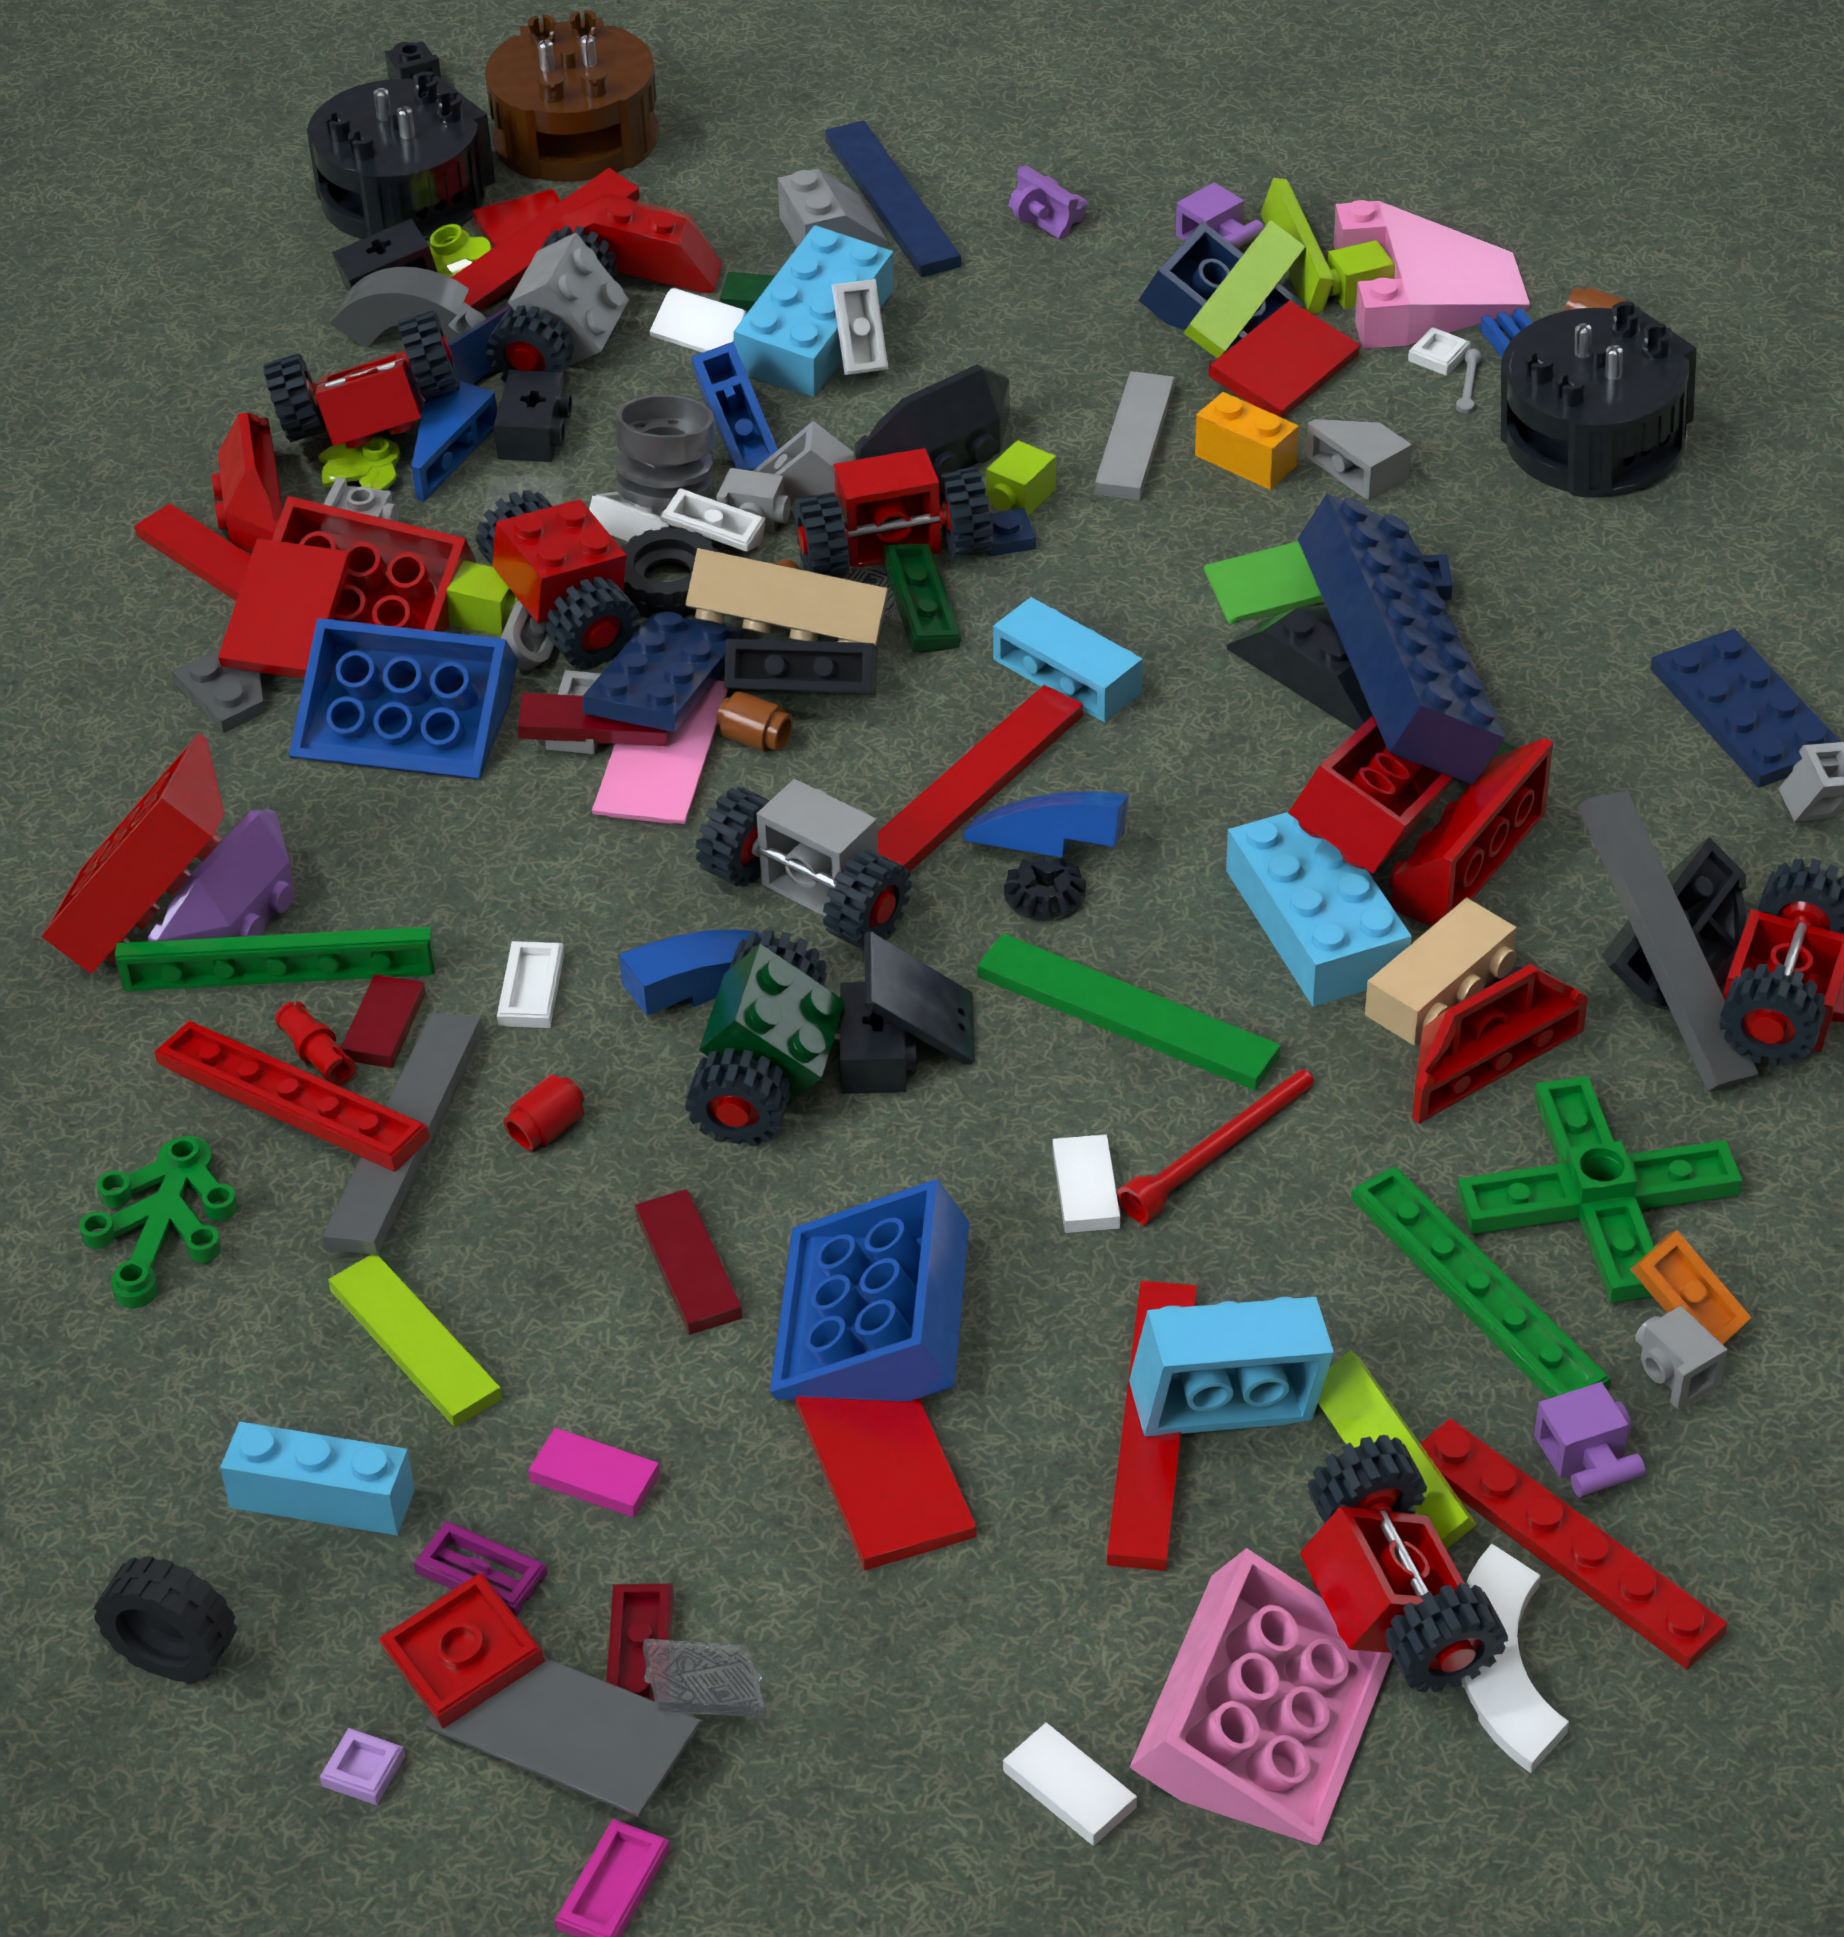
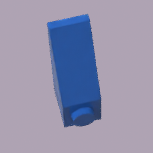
[691,341,778,471]
[412,380,497,502]

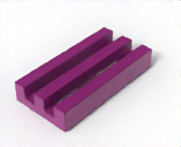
[414,1521,548,1617]

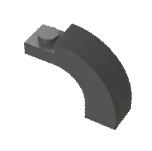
[330,267,487,347]

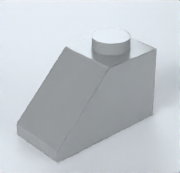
[1306,419,1412,501]
[753,421,854,504]

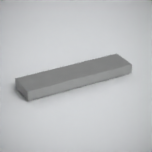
[1095,371,1174,500]

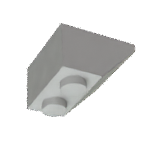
[777,169,888,247]

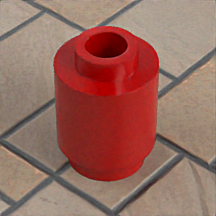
[503,1074,585,1152]

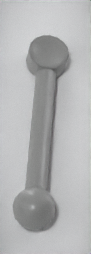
[1456,348,1482,414]

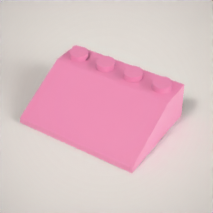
[1129,1548,1392,1846]

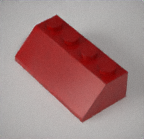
[1388,738,1553,927]

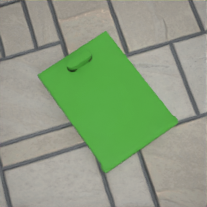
[1203,541,1324,624]

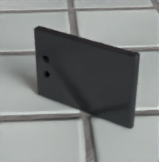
[864,931,975,1065]

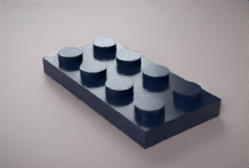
[583,612,744,732]
[1650,628,1841,788]

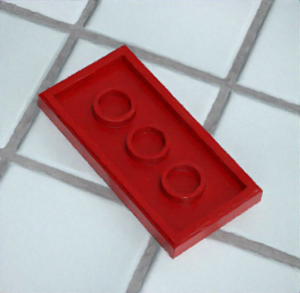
[793,1396,976,1571]

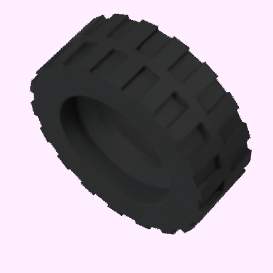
[621,527,717,619]
[94,1556,237,1684]

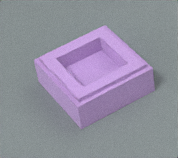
[320,1728,405,1805]

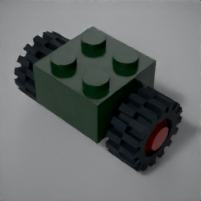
[685,930,845,1146]

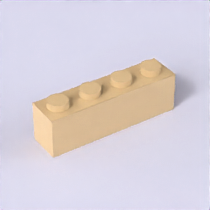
[686,548,889,646]

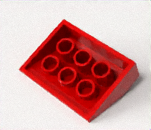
[272,496,476,632]
[41,733,225,974]

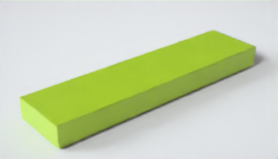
[1260,178,1335,314]
[1183,220,1306,358]
[328,1254,502,1428]
[1318,1350,1477,1549]

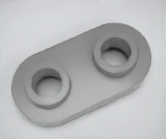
[501,600,554,671]

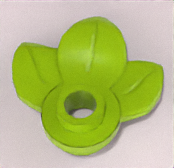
[430,224,492,278]
[318,437,400,491]

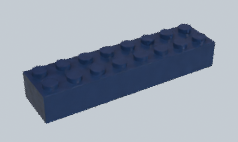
[1298,494,1506,784]

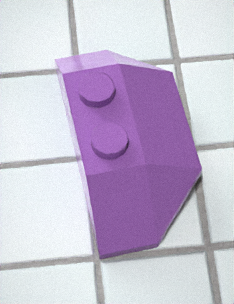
[148,808,295,942]

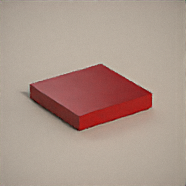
[378,1572,546,1729]

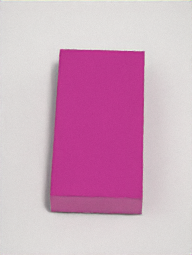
[528,1427,660,1518]
[555,1819,670,1937]

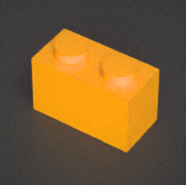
[1195,392,1299,490]

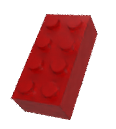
[1288,716,1455,874]

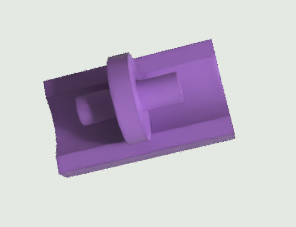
[1008,166,1087,239]

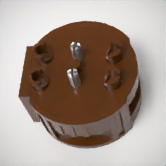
[485,10,659,182]

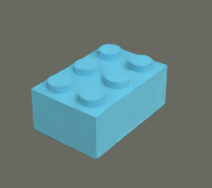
[1129,1297,1334,1437]

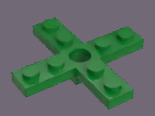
[1456,1076,1743,1303]

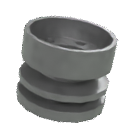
[616,395,714,509]

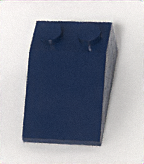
[1138,221,1305,347]

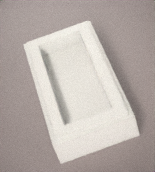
[497,941,564,1028]
[1053,1135,1120,1233]
[1003,1722,1137,1846]

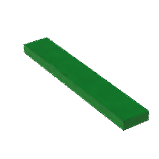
[115,927,436,992]
[977,933,1281,1091]
[1351,1166,1611,1399]

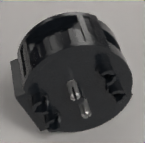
[307,72,495,241]
[1501,302,1697,497]

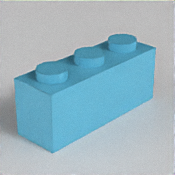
[993,597,1143,723]
[220,1422,415,1536]

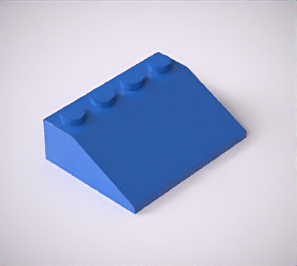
[289,618,518,780]
[770,1179,970,1401]

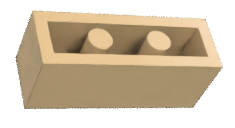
[1365,898,1517,1046]

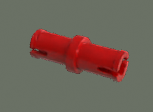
[275,1001,356,1086]

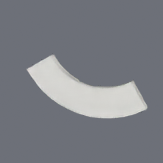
[1461,1543,1569,1773]

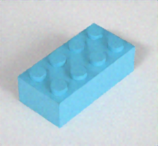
[733,225,893,397]
[1226,812,1412,1006]

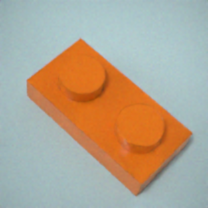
[1630,1230,1752,1345]

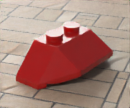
[548,193,722,293]
[211,412,283,554]
[1412,964,1588,1124]

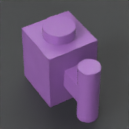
[1176,182,1264,249]
[1534,1382,1645,1497]

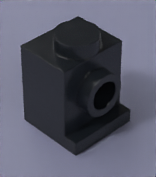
[385,41,441,79]

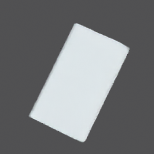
[832,279,889,375]
[650,288,746,352]
[660,488,766,552]
[589,492,678,542]

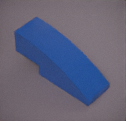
[963,791,1129,858]
[619,929,762,1016]

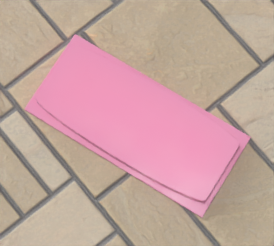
[592,681,729,824]

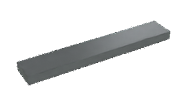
[1577,790,1759,1092]
[322,1013,484,1255]

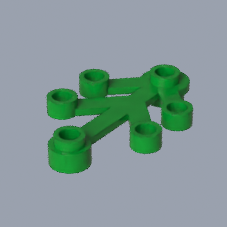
[79,1136,238,1309]

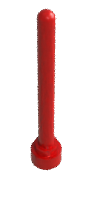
[1117,1069,1314,1225]

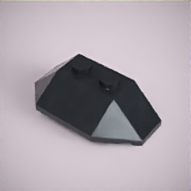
[855,364,1010,476]
[1227,607,1373,731]
[1602,837,1746,1011]

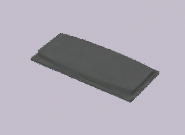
[424,1658,702,1817]

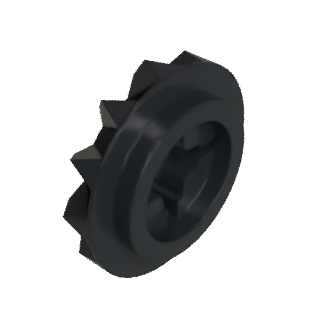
[1004,855,1086,921]

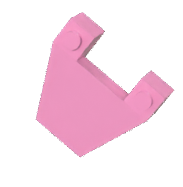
[1333,200,1530,349]

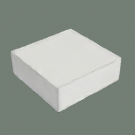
[1408,327,1470,376]

